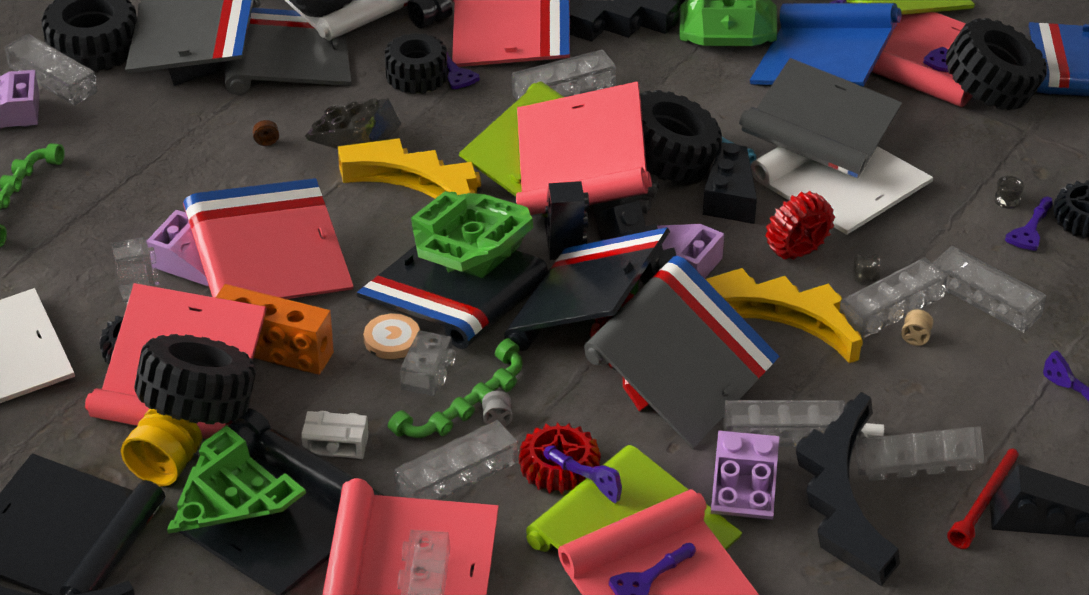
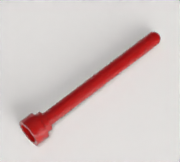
[947,448,1019,549]

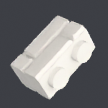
[301,411,368,459]

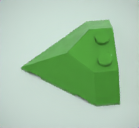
[167,425,306,534]

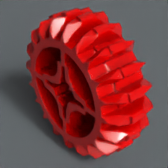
[765,191,836,260]
[519,422,601,495]

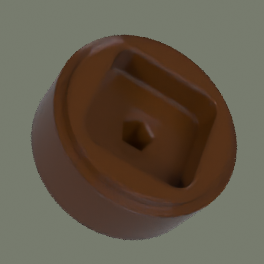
[253,120,279,146]

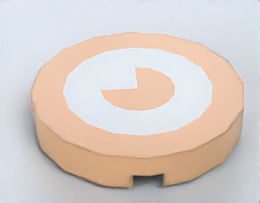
[363,313,421,359]

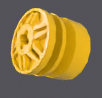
[121,409,203,486]

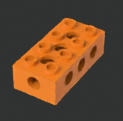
[215,284,334,375]

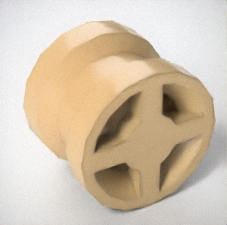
[901,309,933,346]

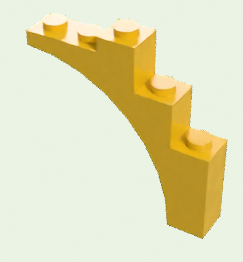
[338,138,481,199]
[705,268,863,363]

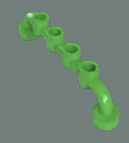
[0,143,65,247]
[388,338,523,438]

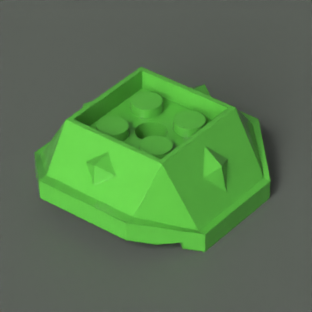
[680,0,777,46]
[411,191,534,278]

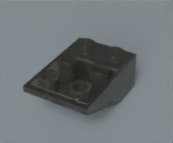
[305,98,402,149]

